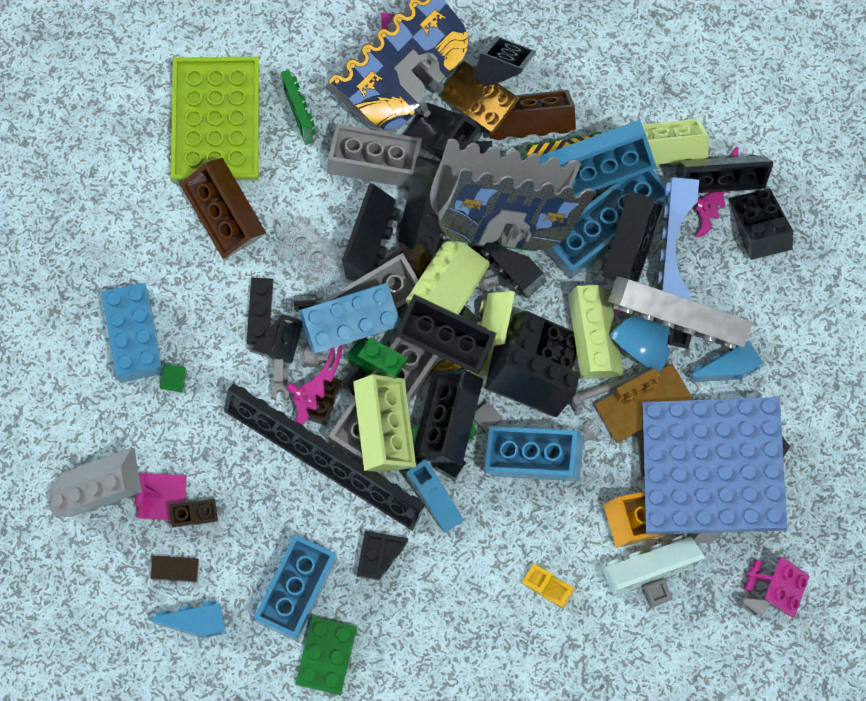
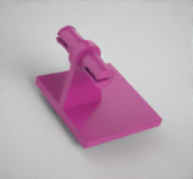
[134,473,187,520]
[743,557,810,618]

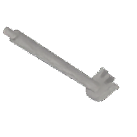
[570,369,651,415]

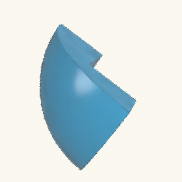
[609,316,671,373]

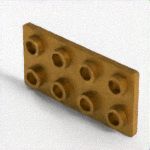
[439,61,519,133]
[595,364,694,443]

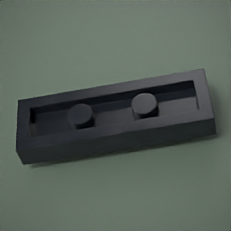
[246,278,274,344]

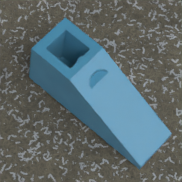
[690,341,763,382]
[406,459,464,533]
[151,601,227,638]

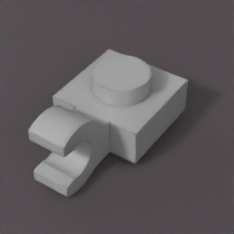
[272,359,290,400]

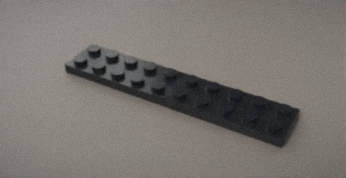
[224,383,425,531]

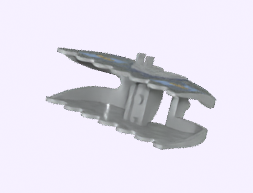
[430,139,596,250]

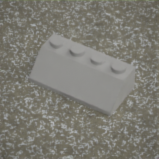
[328,124,422,188]
[326,253,418,309]
[49,448,142,517]

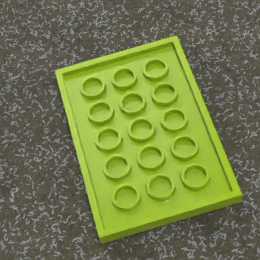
[171,57,259,181]

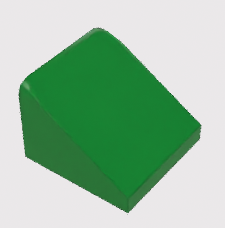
[160,364,187,393]

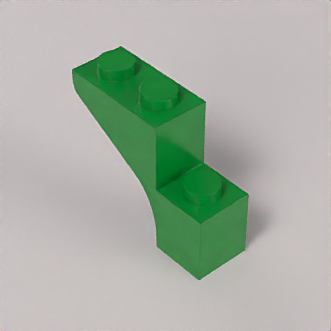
[346,338,408,379]

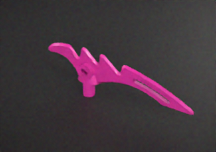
[695,147,739,237]
[286,344,344,425]

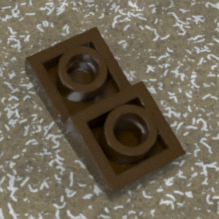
[307,377,342,426]
[169,499,218,528]

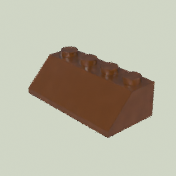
[488,90,576,140]
[180,158,266,259]

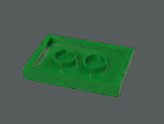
[281,69,316,145]
[295,616,357,696]

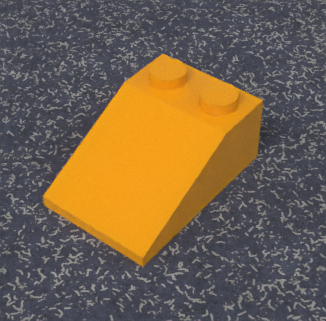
[603,492,669,548]

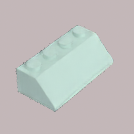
[603,535,705,597]

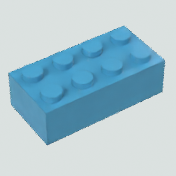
[101,283,163,383]
[298,283,401,353]
[484,426,584,481]
[254,535,337,641]

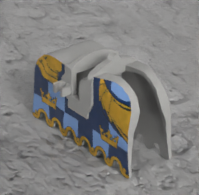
[326,0,468,133]

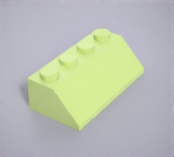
[615,119,708,166]
[406,241,490,315]
[568,285,624,379]
[467,291,515,386]
[353,374,416,472]

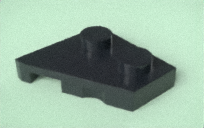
[250,314,303,364]
[357,531,408,581]

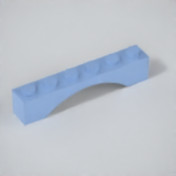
[657,177,699,300]

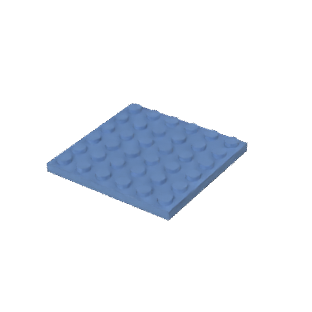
[643,397,787,535]

